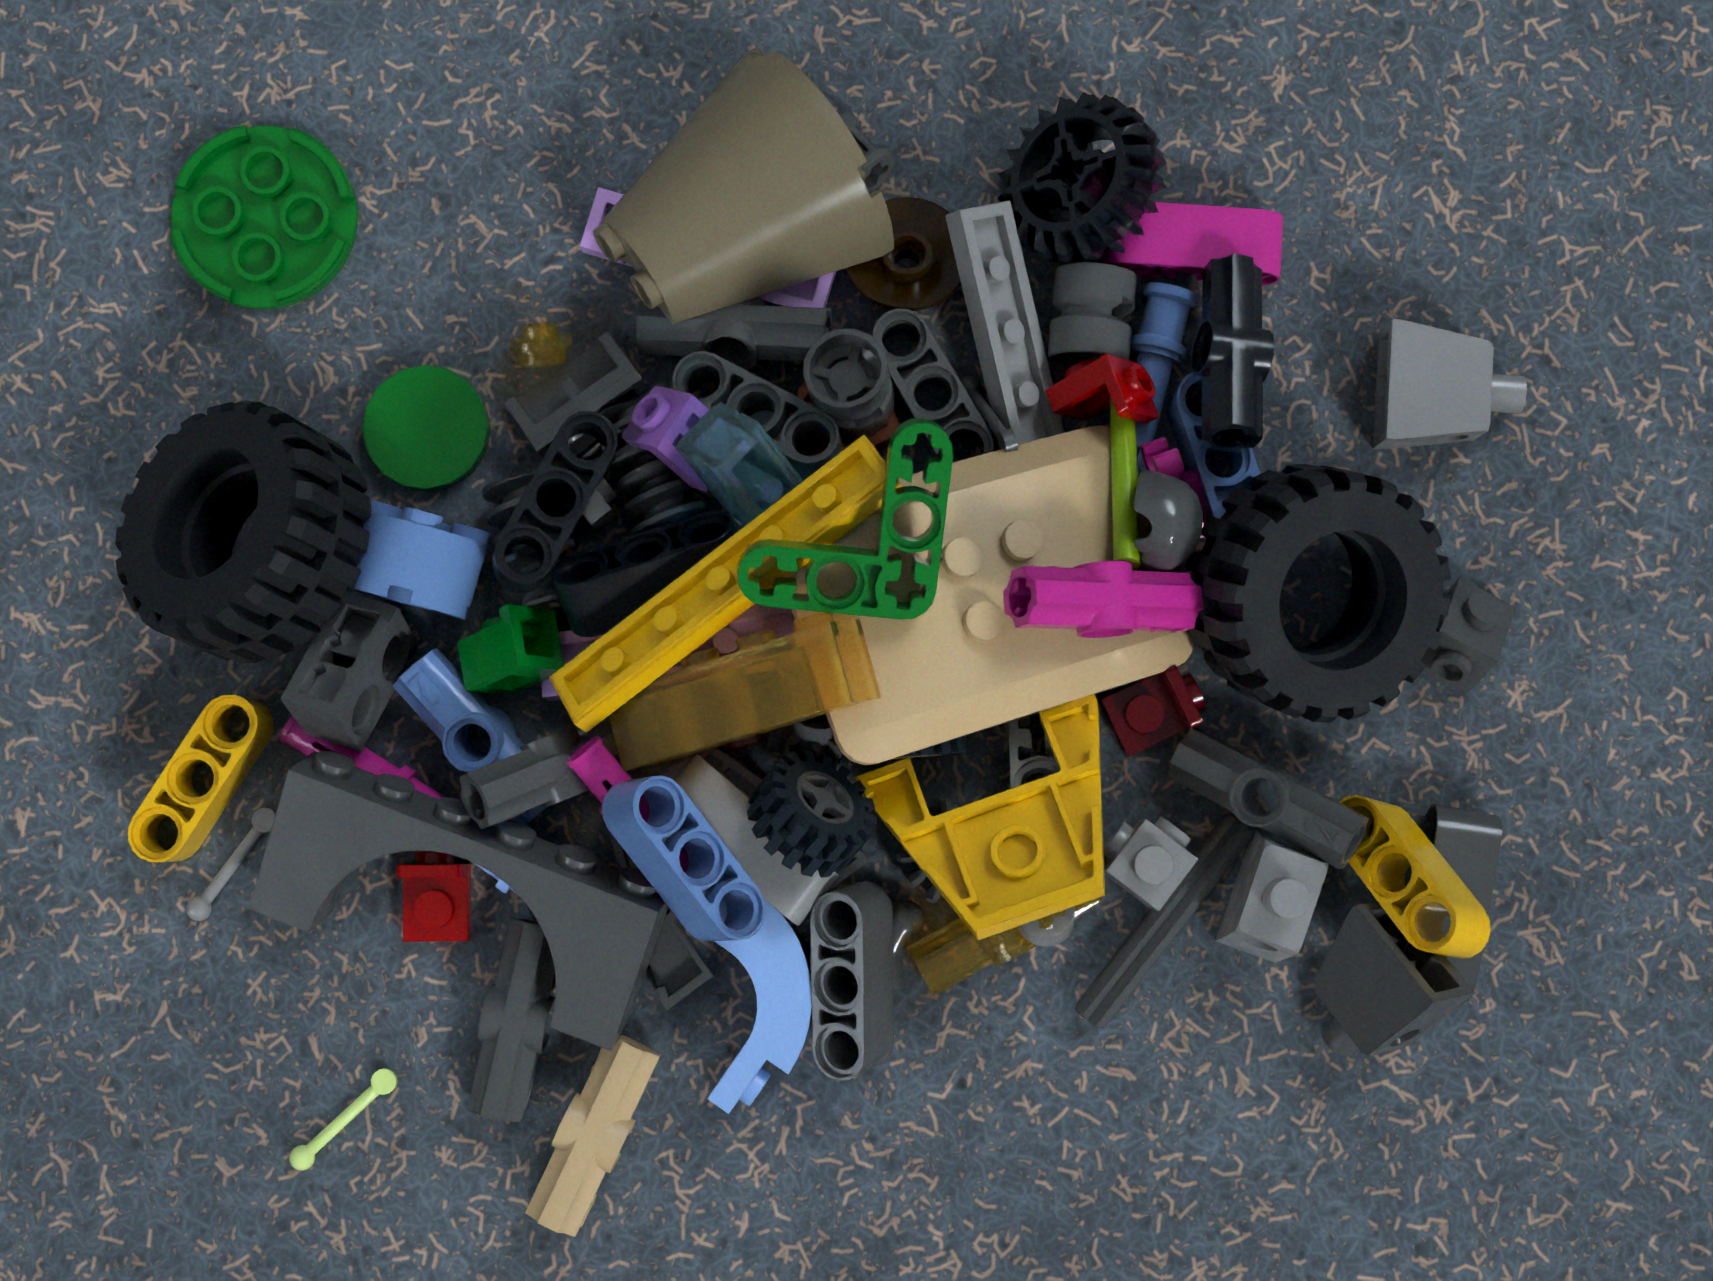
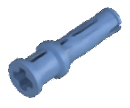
[1130,282,1200,475]

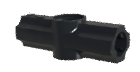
[1191,254,1274,453]

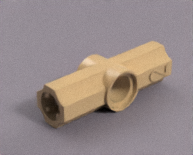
[525,1035,662,1237]

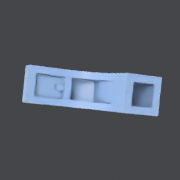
[708,898,812,1114]

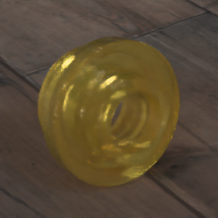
[509,322,573,367]

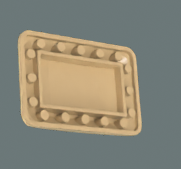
[789,425,1194,765]

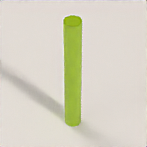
[1109,397,1140,570]

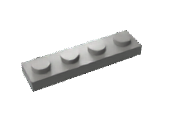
[945,200,1064,445]

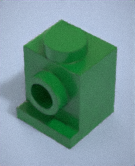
[457,604,564,695]

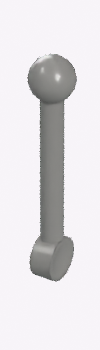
[186,808,276,921]

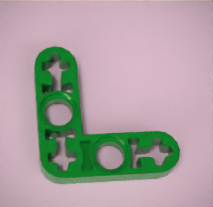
[737,418,953,620]

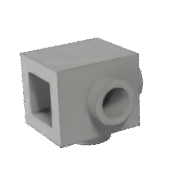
[1103,816,1198,911]

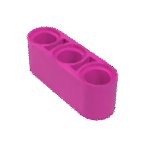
[1103,202,1284,285]

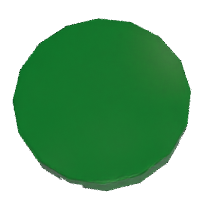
[362,365,491,492]

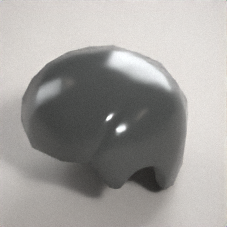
[1134,469,1203,572]

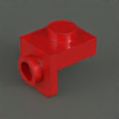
[1045,353,1159,424]

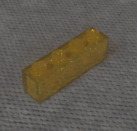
[609,612,881,771]

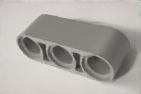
[674,753,841,926]

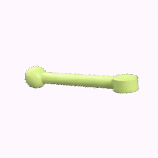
[289,1068,398,1171]

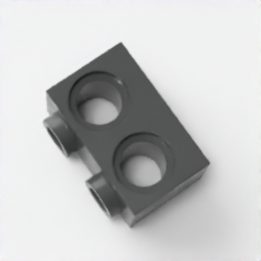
[280,591,419,752]

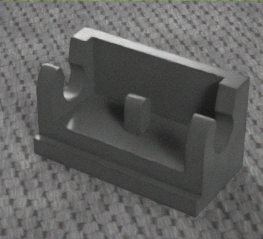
[504,331,648,458]

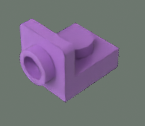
[622,386,740,492]

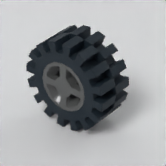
[747,750,877,878]

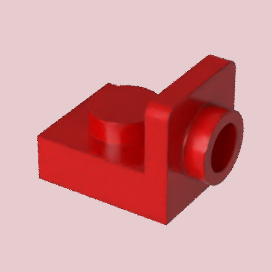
[396,851,471,942]

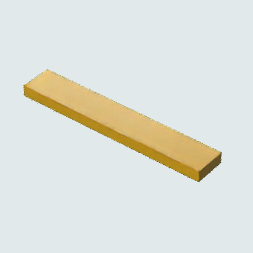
[549,434,903,733]

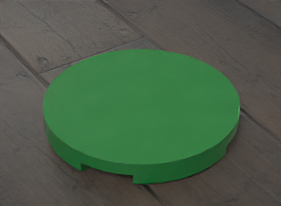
[169,125,358,309]

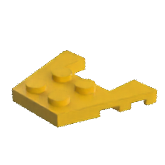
[854,694,1105,940]

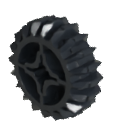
[997,92,1167,264]

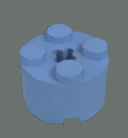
[347,500,491,620]

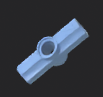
[393,648,547,825]

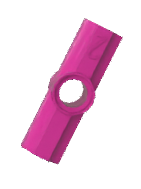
[1003,561,1203,638]

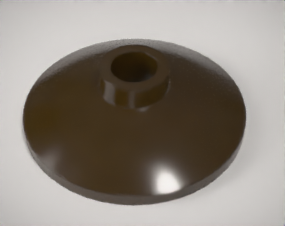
[846,197,961,311]

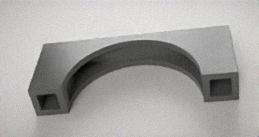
[249,751,668,1051]

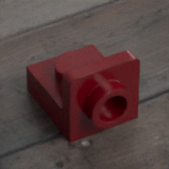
[1099,665,1205,758]

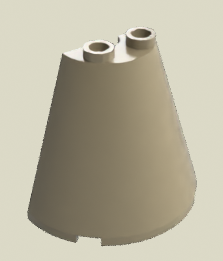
[593,47,894,324]

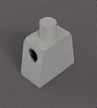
[1373,319,1527,449]
[1215,827,1328,963]

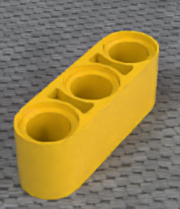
[128,695,273,862]
[1339,795,1491,959]

